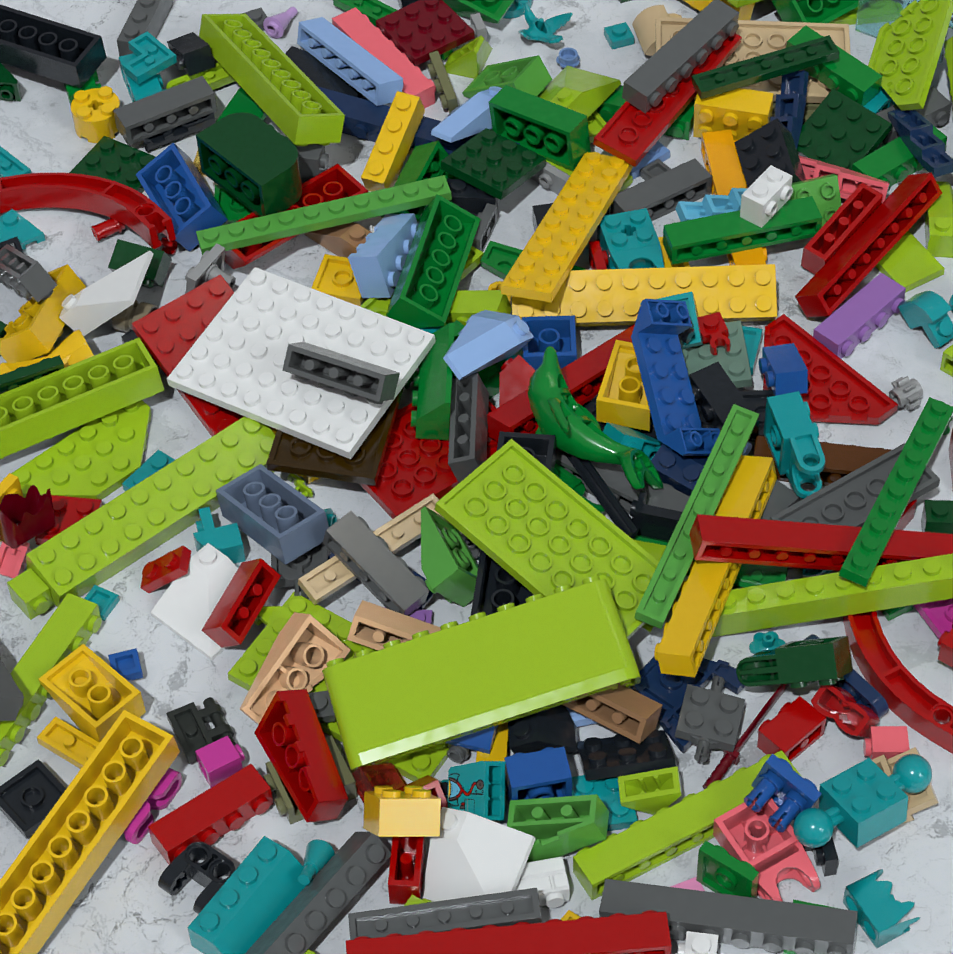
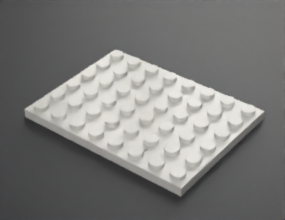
[167,267,436,459]

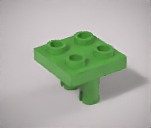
[788,174,841,228]

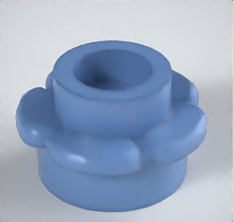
[556,48,580,68]

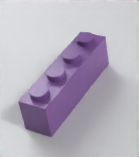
[813,273,906,359]

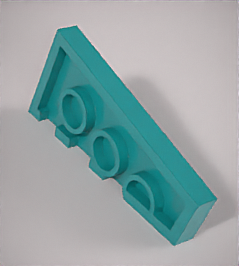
[0,209,46,250]

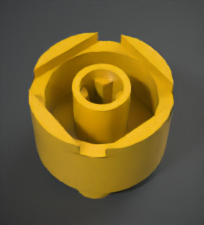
[71,86,120,143]

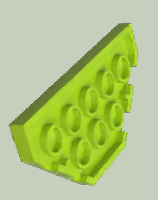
[868,0,953,111]
[3,400,151,499]

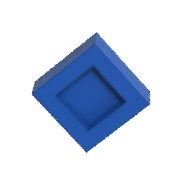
[108,648,143,681]

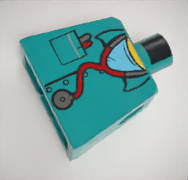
[440,761,506,820]

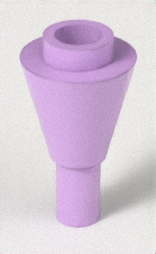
[263,7,298,38]

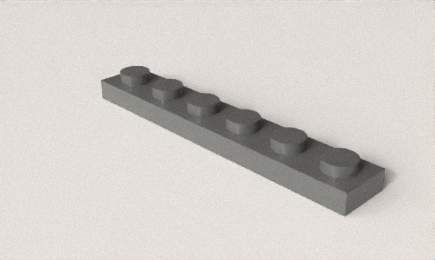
[348,888,542,940]

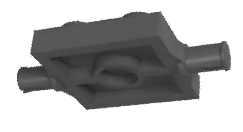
[271,542,328,597]
[674,676,745,763]

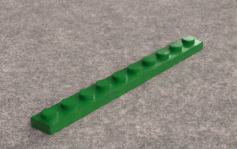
[839,397,953,587]

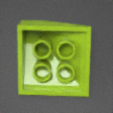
[537,66,621,118]

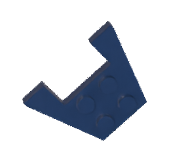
[630,657,745,753]

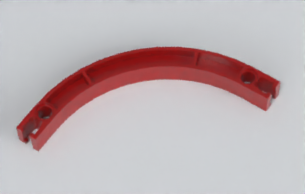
[0,173,176,249]
[843,499,953,754]

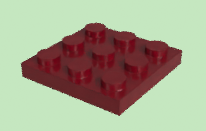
[376,0,475,66]

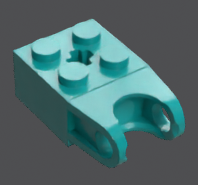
[597,208,664,269]
[763,391,825,499]

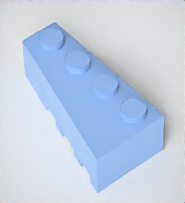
[348,213,419,298]

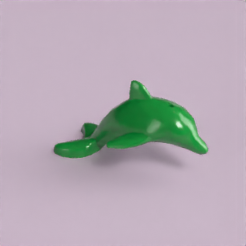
[528,346,663,490]

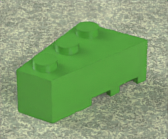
[507,794,609,863]

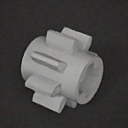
[889,376,923,411]

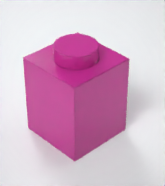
[195,735,245,787]

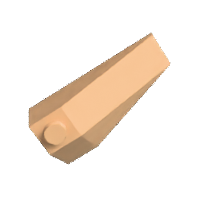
[240,612,350,725]

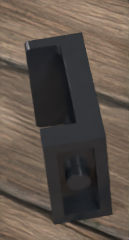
[630,491,682,541]

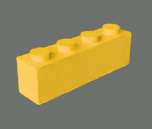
[361,91,425,192]

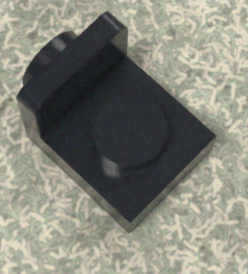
[803,837,838,876]

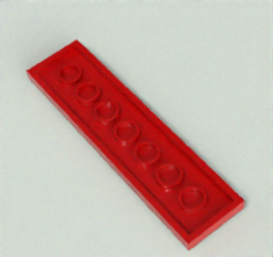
[593,33,742,167]

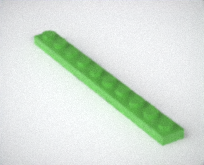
[196,175,452,255]
[634,404,759,629]

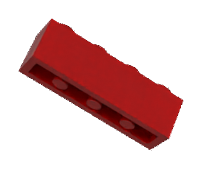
[801,182,883,274]
[148,764,274,864]

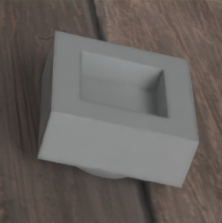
[469,13,487,41]

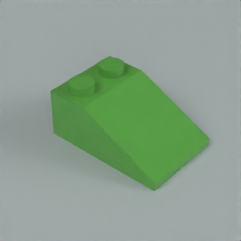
[462,55,552,98]
[421,506,478,607]

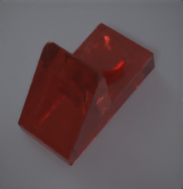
[352,763,407,803]

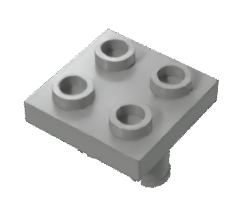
[185,243,236,294]

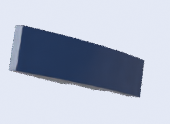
[770,71,809,149]
[888,109,953,178]

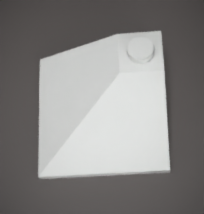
[59,251,153,336]
[151,543,272,661]
[422,807,535,902]

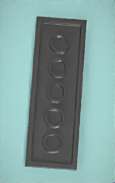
[770,443,940,527]

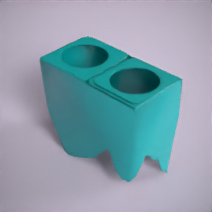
[843,869,921,948]

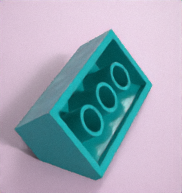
[187,836,313,954]

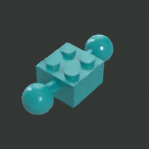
[793,754,932,848]

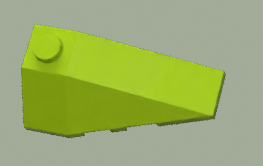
[924,181,953,258]

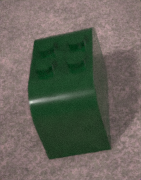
[196,112,302,217]

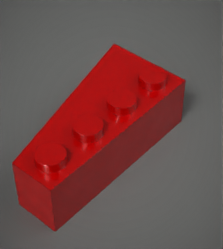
[254,689,348,823]

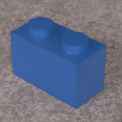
[758,343,808,396]

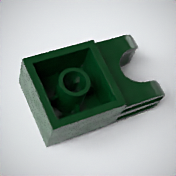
[736,636,853,688]

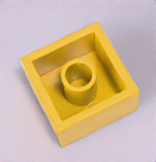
[363,786,441,837]

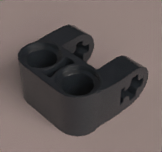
[158,842,235,914]

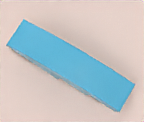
[675,188,748,222]

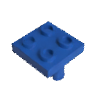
[744,754,822,832]

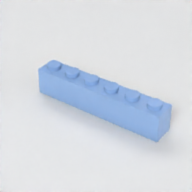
[297,17,403,106]

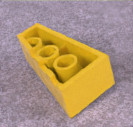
[0,264,86,363]

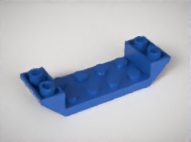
[631,299,720,456]

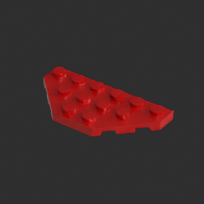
[763,314,898,425]

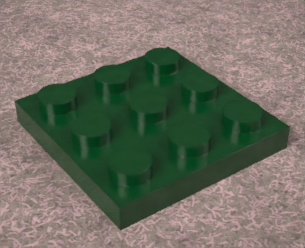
[797,88,893,170]
[440,128,546,200]
[69,136,155,193]

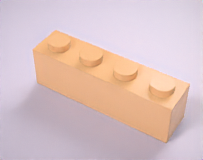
[347,600,441,650]

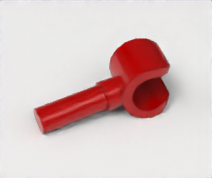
[161,236,178,255]

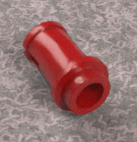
[91,218,125,241]

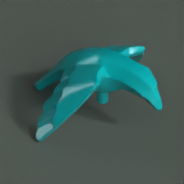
[518,4,573,44]

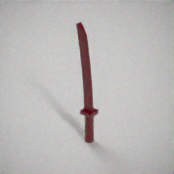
[702,683,789,789]

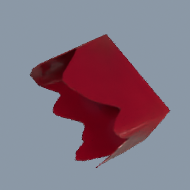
[0,485,55,549]

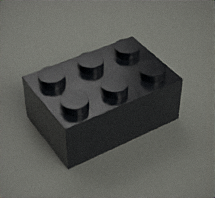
[734,118,806,188]

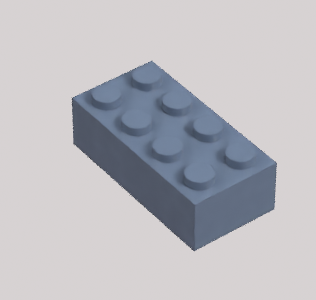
[216,464,329,565]

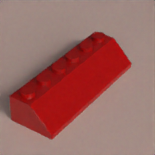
[224,164,368,269]

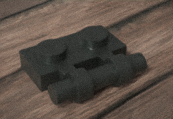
[166,697,236,764]

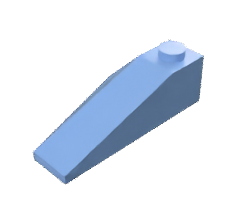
[431,86,502,143]
[443,310,534,380]

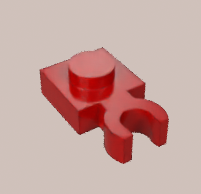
[698,312,730,355]

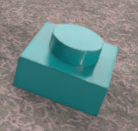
[604,22,634,50]

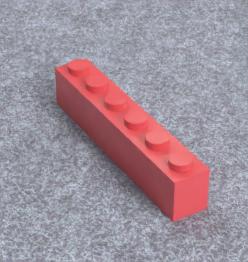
[332,7,436,109]

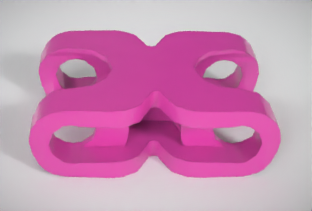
[123,768,182,844]

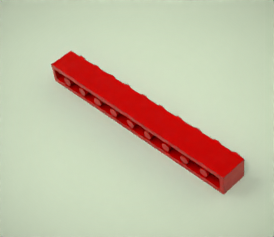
[689,514,953,571]
[346,910,672,954]

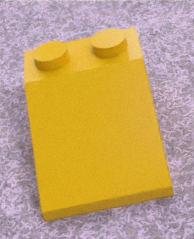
[596,340,653,431]
[38,644,146,742]

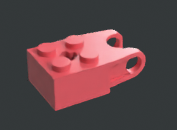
[713,798,820,901]

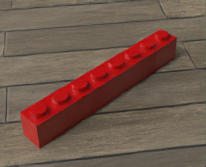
[795,172,942,317]
[487,324,635,442]

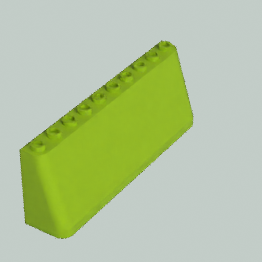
[322,575,641,775]

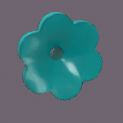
[749,631,786,654]

